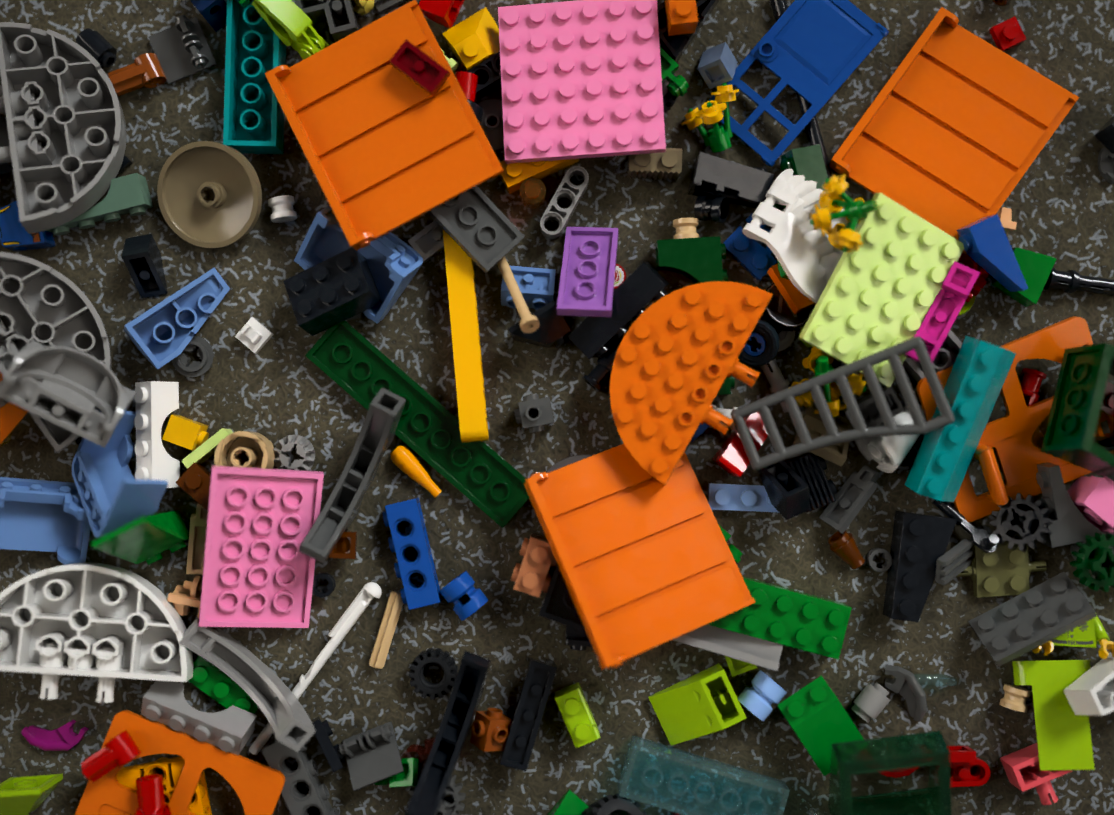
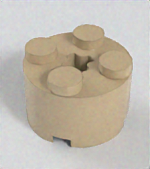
[214,431,276,469]

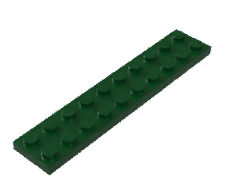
[305,321,529,528]

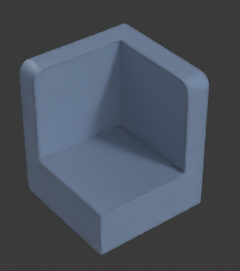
[697,42,738,89]

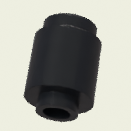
[76,28,117,68]

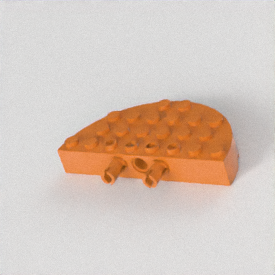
[610,281,773,485]

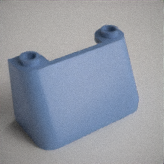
[294,206,423,324]
[0,477,91,565]

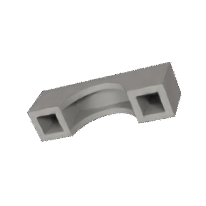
[141,680,257,756]

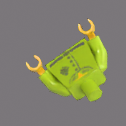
[1032,616,1114,659]

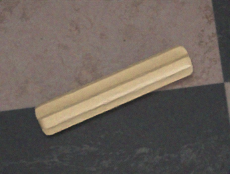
[369,591,403,669]

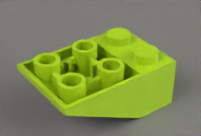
[648,663,747,746]

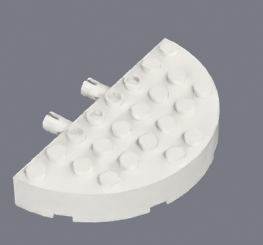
[0,563,194,703]

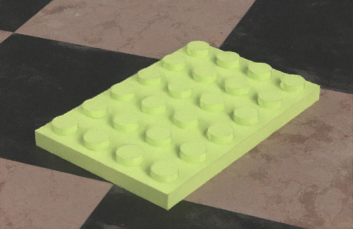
[799,192,964,386]

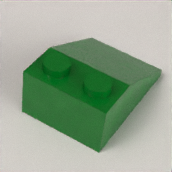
[777,675,869,777]

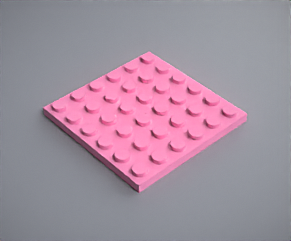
[498,0,666,164]

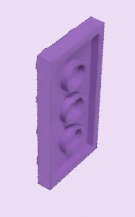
[557,227,619,317]

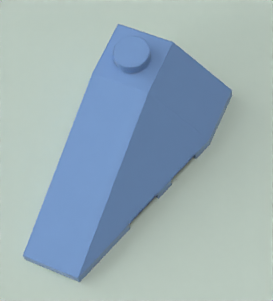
[124,267,230,370]

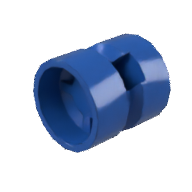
[439,571,488,621]

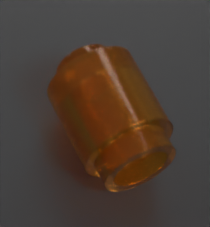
[519,177,546,209]

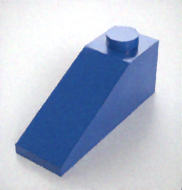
[957,214,1028,292]

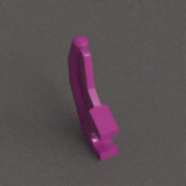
[21,720,89,751]

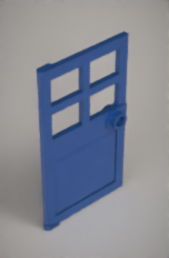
[709,0,889,167]

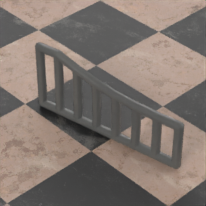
[731,336,955,470]

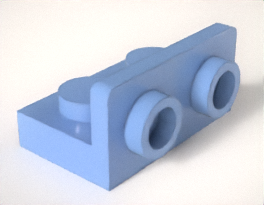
[501,266,556,310]

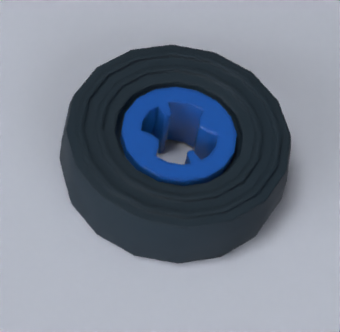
[738,320,780,367]

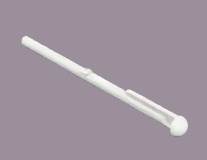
[248,582,382,755]

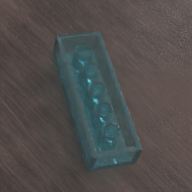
[617,735,790,815]

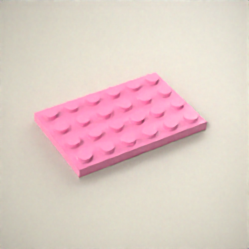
[199,466,324,628]

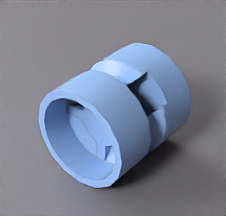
[737,670,787,722]

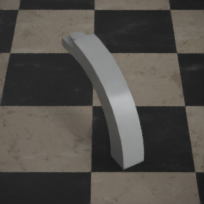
[179,618,316,752]

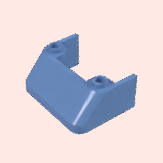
[71,408,168,538]

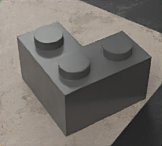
[295,0,359,42]

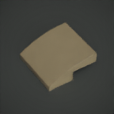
[793,401,854,467]

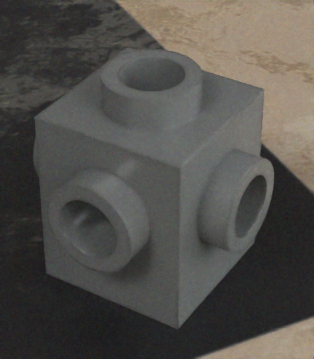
[514,394,554,433]

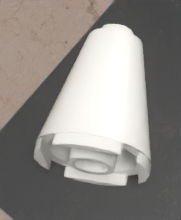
[855,405,927,473]

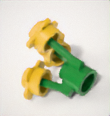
[681,83,739,153]

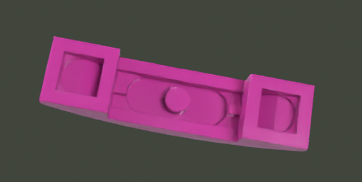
[904,261,980,363]

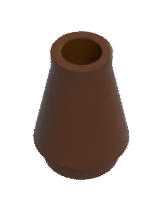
[828,530,865,570]

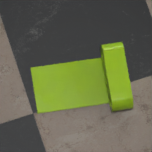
[1012,660,1095,771]

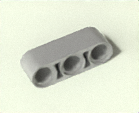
[540,166,589,239]

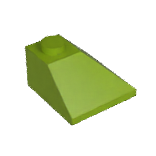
[0,774,63,815]

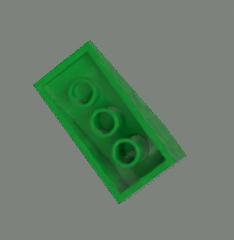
[91,510,189,565]

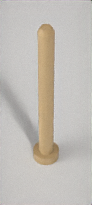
[497,256,540,333]

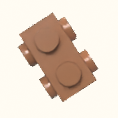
[510,533,556,597]

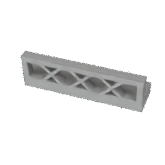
[672,624,783,671]

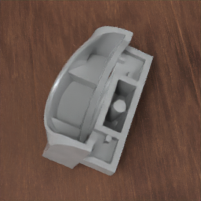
[0,340,136,448]

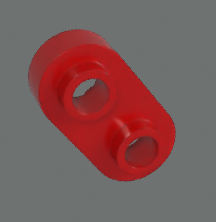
[934,757,991,787]

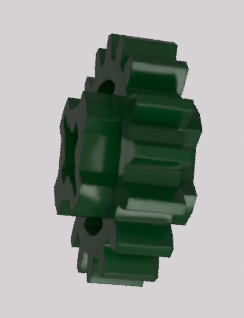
[1070,532,1114,592]

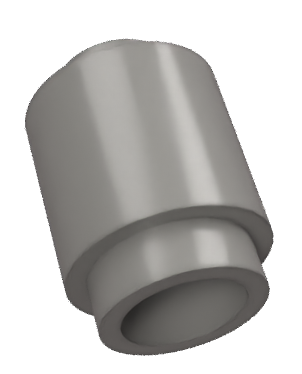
[851,682,891,723]

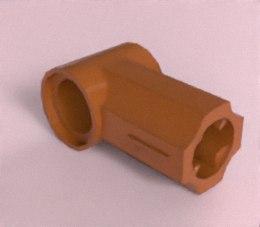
[108,53,167,96]

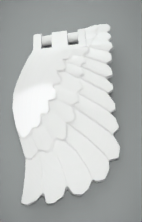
[742,169,858,304]

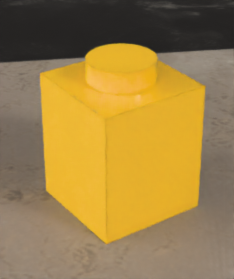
[162,414,209,450]

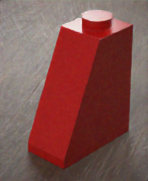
[712,412,768,477]

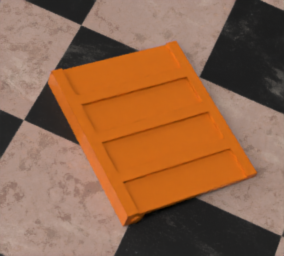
[264,0,504,250]
[830,7,1079,255]
[524,444,756,670]

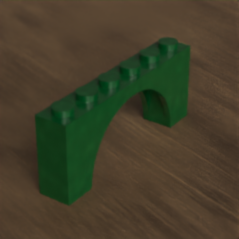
[655,236,735,396]

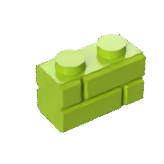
[555,682,600,748]

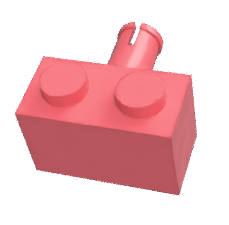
[1000,743,1072,805]

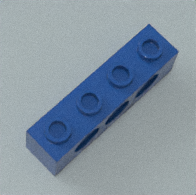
[382,497,442,610]

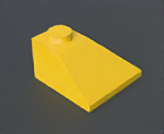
[442,7,500,71]

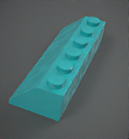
[905,336,1016,502]

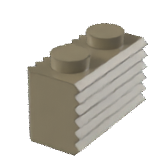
[627,148,682,181]

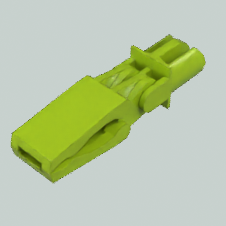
[252,0,330,60]

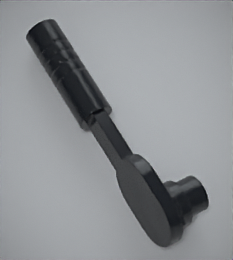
[932,500,999,553]

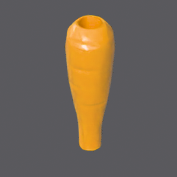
[390,445,442,498]

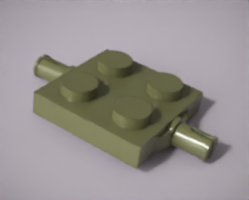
[956,542,1047,598]

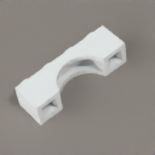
[134,381,180,488]

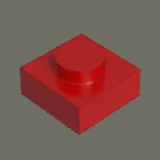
[989,16,1026,52]

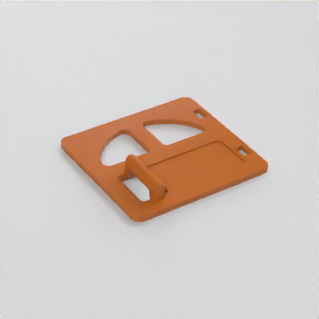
[916,316,1114,522]
[75,710,285,815]

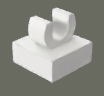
[235,317,274,354]

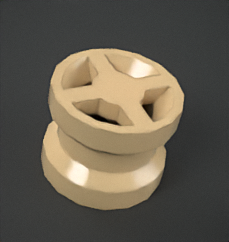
[673,217,699,239]
[999,684,1031,713]

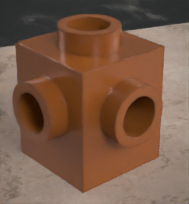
[470,708,512,752]

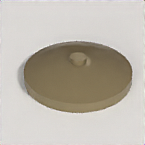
[157,141,262,248]

